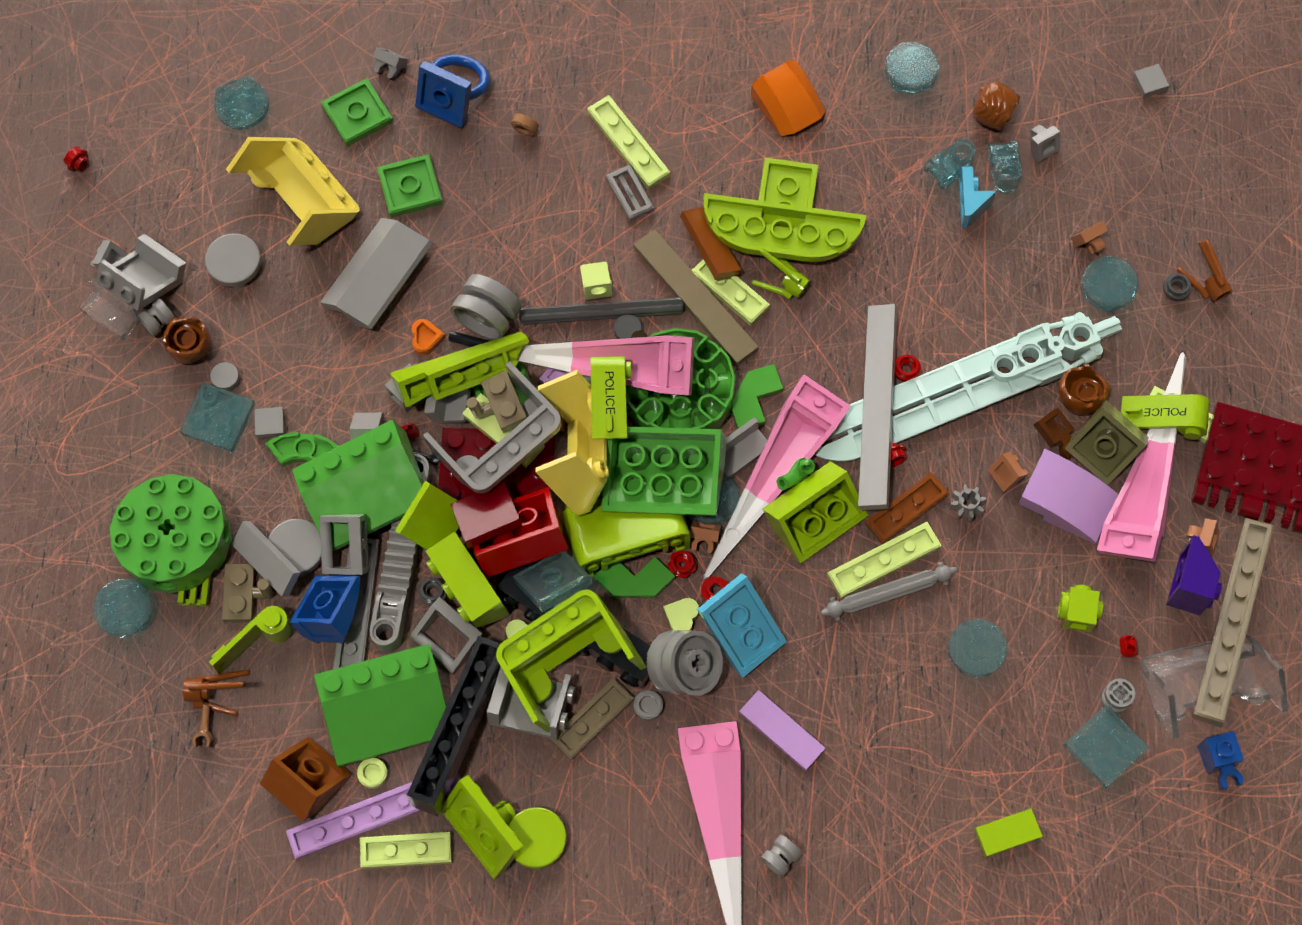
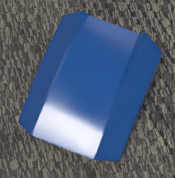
[289,574,360,644]

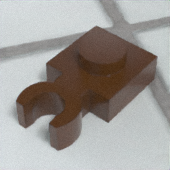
[1034,407,1075,460]

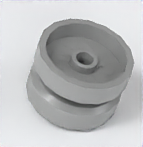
[450,274,522,340]
[646,630,723,696]

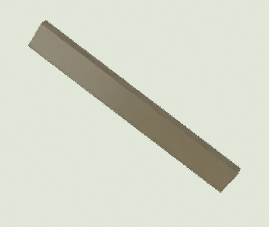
[1192,518,1274,727]

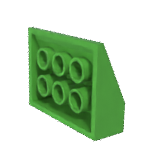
[292,419,424,551]
[601,427,726,516]
[314,644,446,768]

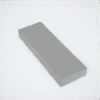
[232,521,300,596]

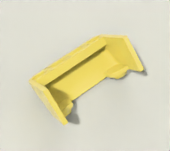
[226,137,360,246]
[536,370,609,516]

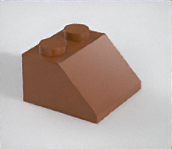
[260,737,352,822]

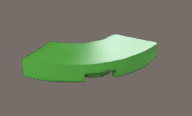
[265,432,338,467]

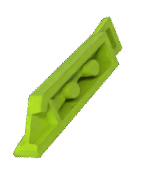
[391,332,529,408]

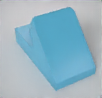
[959,167,996,228]

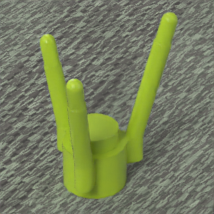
[752,249,810,300]

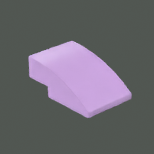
[1018,449,1118,544]

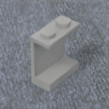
[487,667,576,740]

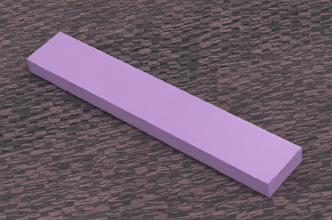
[286,773,460,860]

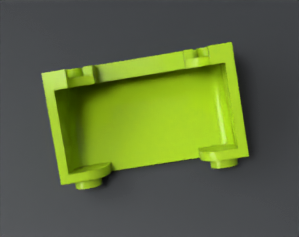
[561,498,691,582]

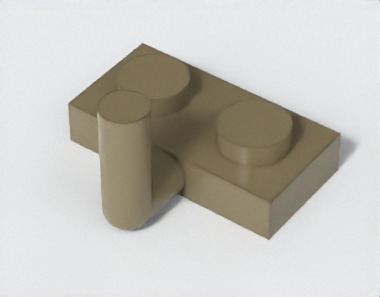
[466,371,527,433]
[222,564,274,623]

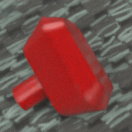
[400,423,418,440]
[1119,635,1138,657]

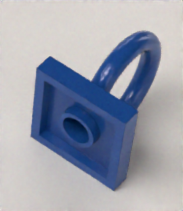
[415,54,490,128]

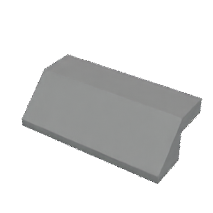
[320,218,432,329]

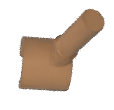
[192,706,214,748]

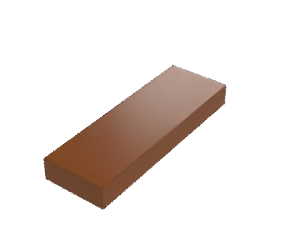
[680,207,741,280]
[865,472,949,544]

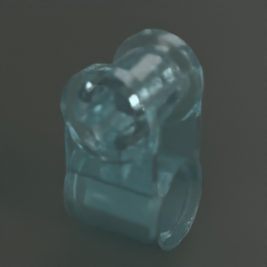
[923,139,976,189]
[987,140,1022,194]

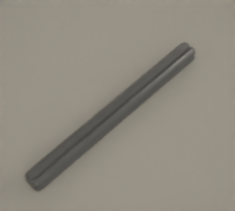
[519,297,683,324]

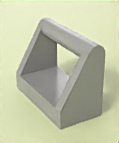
[319,514,369,575]
[410,597,483,674]

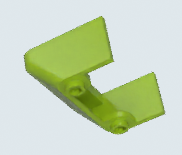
[496,590,646,732]

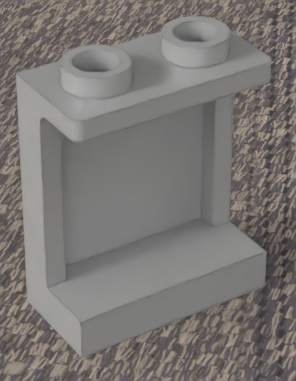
[96,234,186,311]

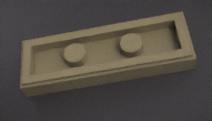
[550,678,634,761]

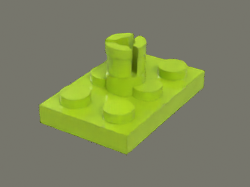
[441,775,523,879]

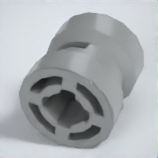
[137,299,175,337]
[1100,678,1136,714]
[760,835,803,878]

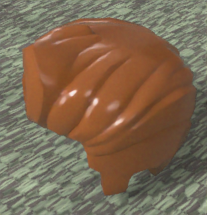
[973,80,1020,130]
[163,316,211,364]
[1059,364,1111,415]

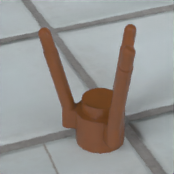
[1177,239,1233,302]
[183,670,250,716]

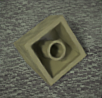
[1065,400,1149,485]

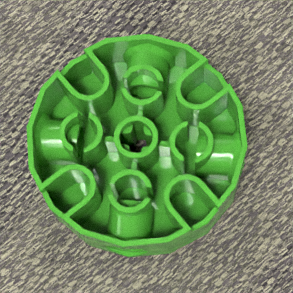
[626,328,735,429]
[110,474,232,594]

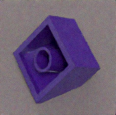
[1166,535,1222,616]

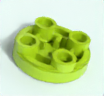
[509,807,567,870]

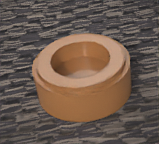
[511,113,539,136]

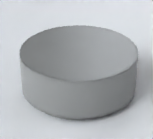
[210,362,240,392]
[633,690,663,721]

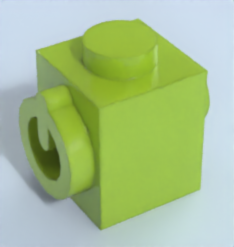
[1057,585,1103,633]

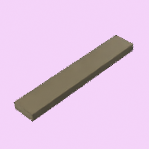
[634,229,759,366]

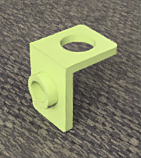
[580,262,612,300]

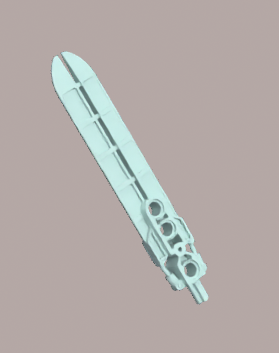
[814,312,1122,462]

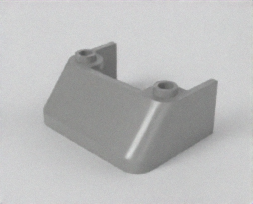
[423,361,562,494]

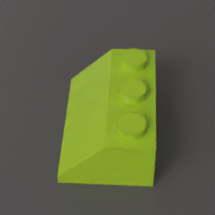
[763,461,868,564]
[426,532,510,628]

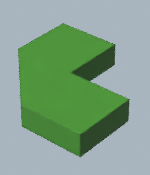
[731,364,783,429]
[594,557,675,599]

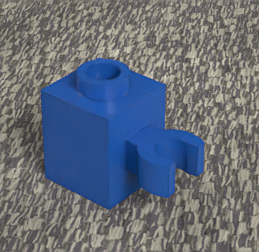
[1197,731,1244,791]

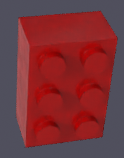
[473,487,569,578]

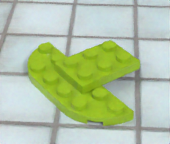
[703,158,866,262]

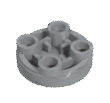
[205,233,262,289]
[268,519,321,578]

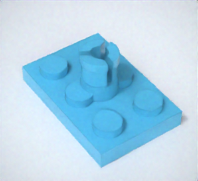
[697,573,787,678]

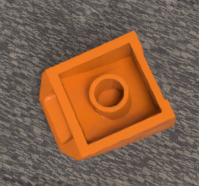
[751,60,825,136]

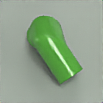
[776,458,815,490]

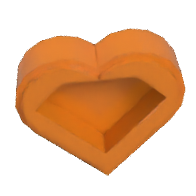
[411,319,446,356]

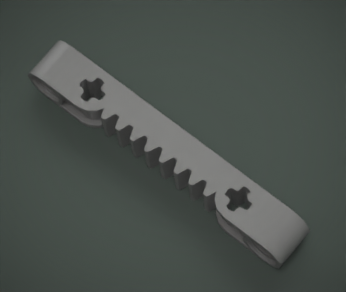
[370,454,432,653]

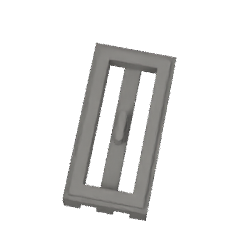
[606,165,654,222]

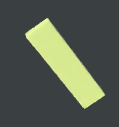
[587,95,670,190]
[827,522,942,599]

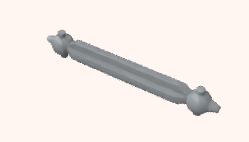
[821,562,958,621]

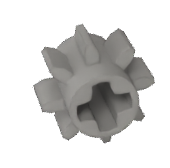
[949,484,986,522]

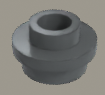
[1163,273,1191,300]
[418,577,447,606]

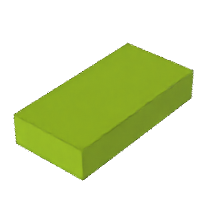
[974,809,1043,858]

